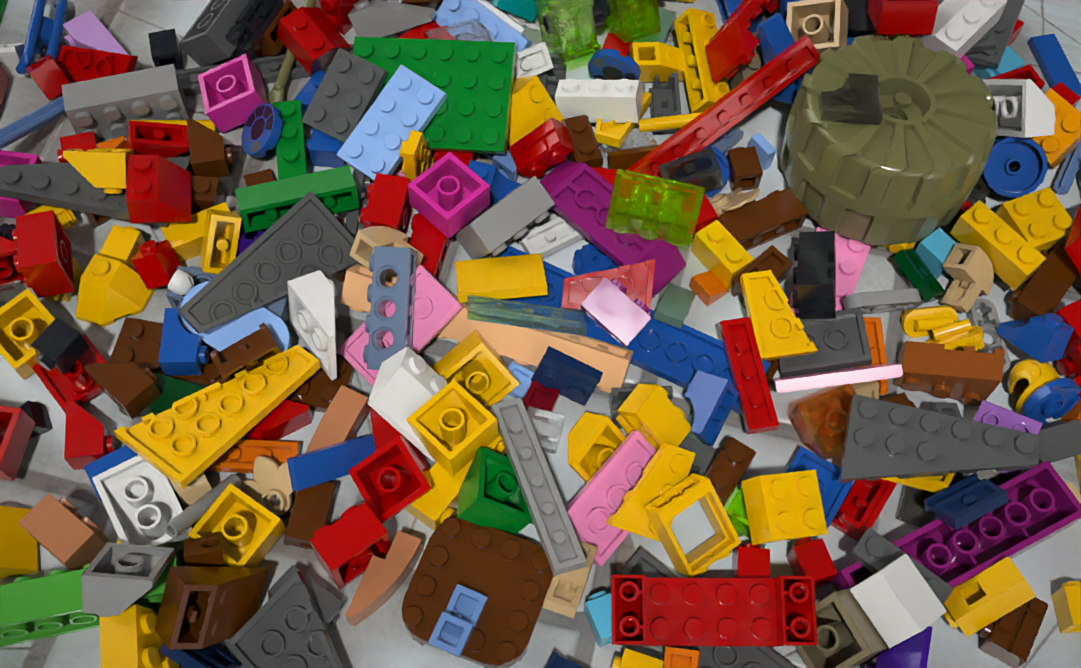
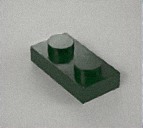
[893,248,946,303]

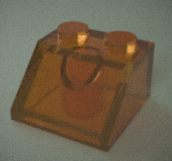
[788,384,856,461]

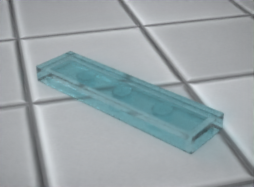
[466,295,587,336]

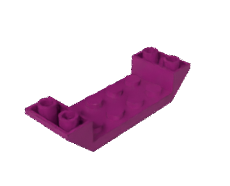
[540,161,686,300]

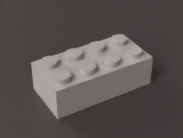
[61,64,190,142]

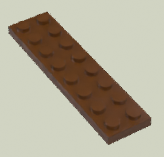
[108,317,355,413]

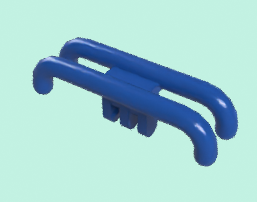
[16,0,68,75]

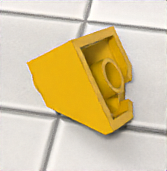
[63,148,134,194]
[75,254,156,328]
[567,412,626,483]

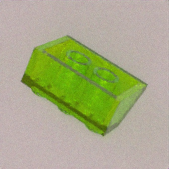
[605,169,705,246]

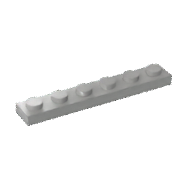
[491,397,587,576]

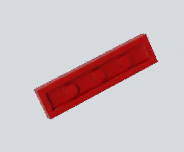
[719,317,779,435]

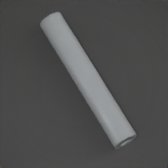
[164,474,242,538]

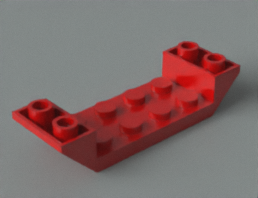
[705,0,780,84]
[611,575,818,647]

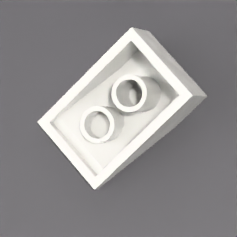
[287,270,338,381]
[92,455,193,552]

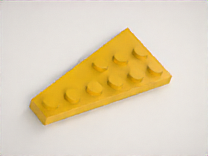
[114,345,321,490]

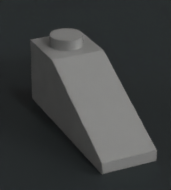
[348,0,436,37]

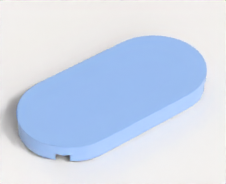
[181,281,291,352]

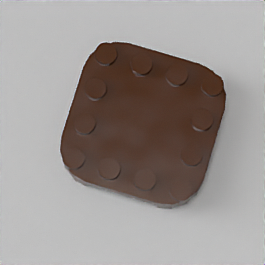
[401,517,553,668]

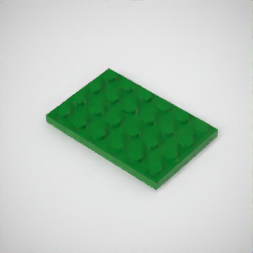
[353,36,517,154]

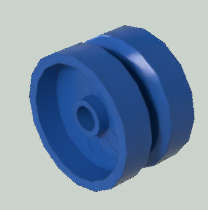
[981,136,1048,197]

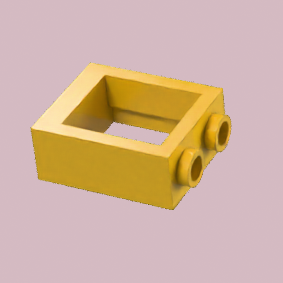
[643,473,741,578]

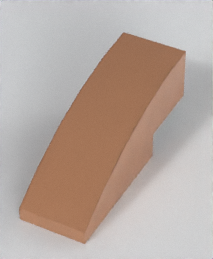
[305,385,370,482]
[345,530,423,626]

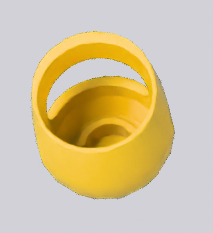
[1007,359,1060,415]

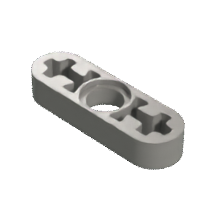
[843,288,922,314]
[966,298,1010,375]

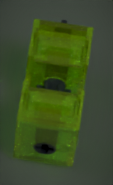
[535,0,661,62]

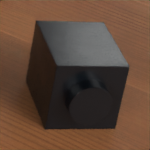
[148,29,184,71]
[31,318,90,375]

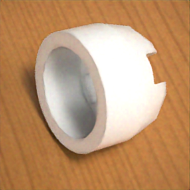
[167,269,194,295]

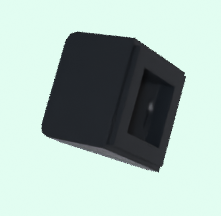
[19,401,53,439]

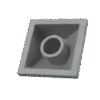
[81,542,175,617]

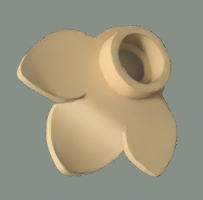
[709,187,760,217]
[240,455,294,516]

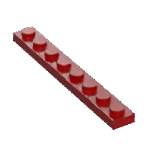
[624,35,819,188]

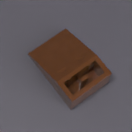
[155,566,268,650]

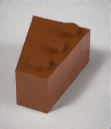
[893,341,1005,406]

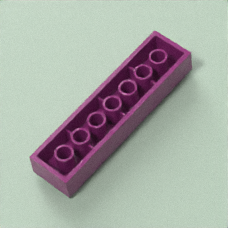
[831,460,1081,632]

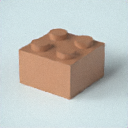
[18,493,109,571]

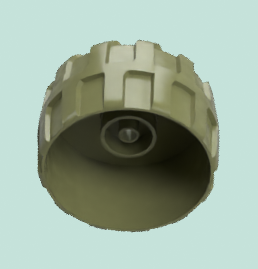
[781,35,998,246]

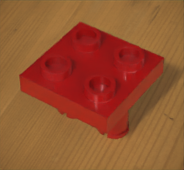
[32,333,107,414]

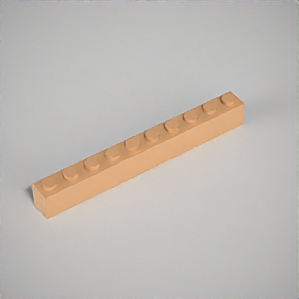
[340,263,634,393]

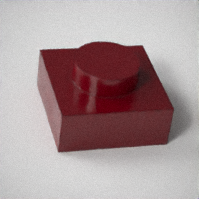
[523,380,560,421]

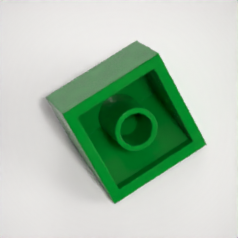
[457,446,533,535]

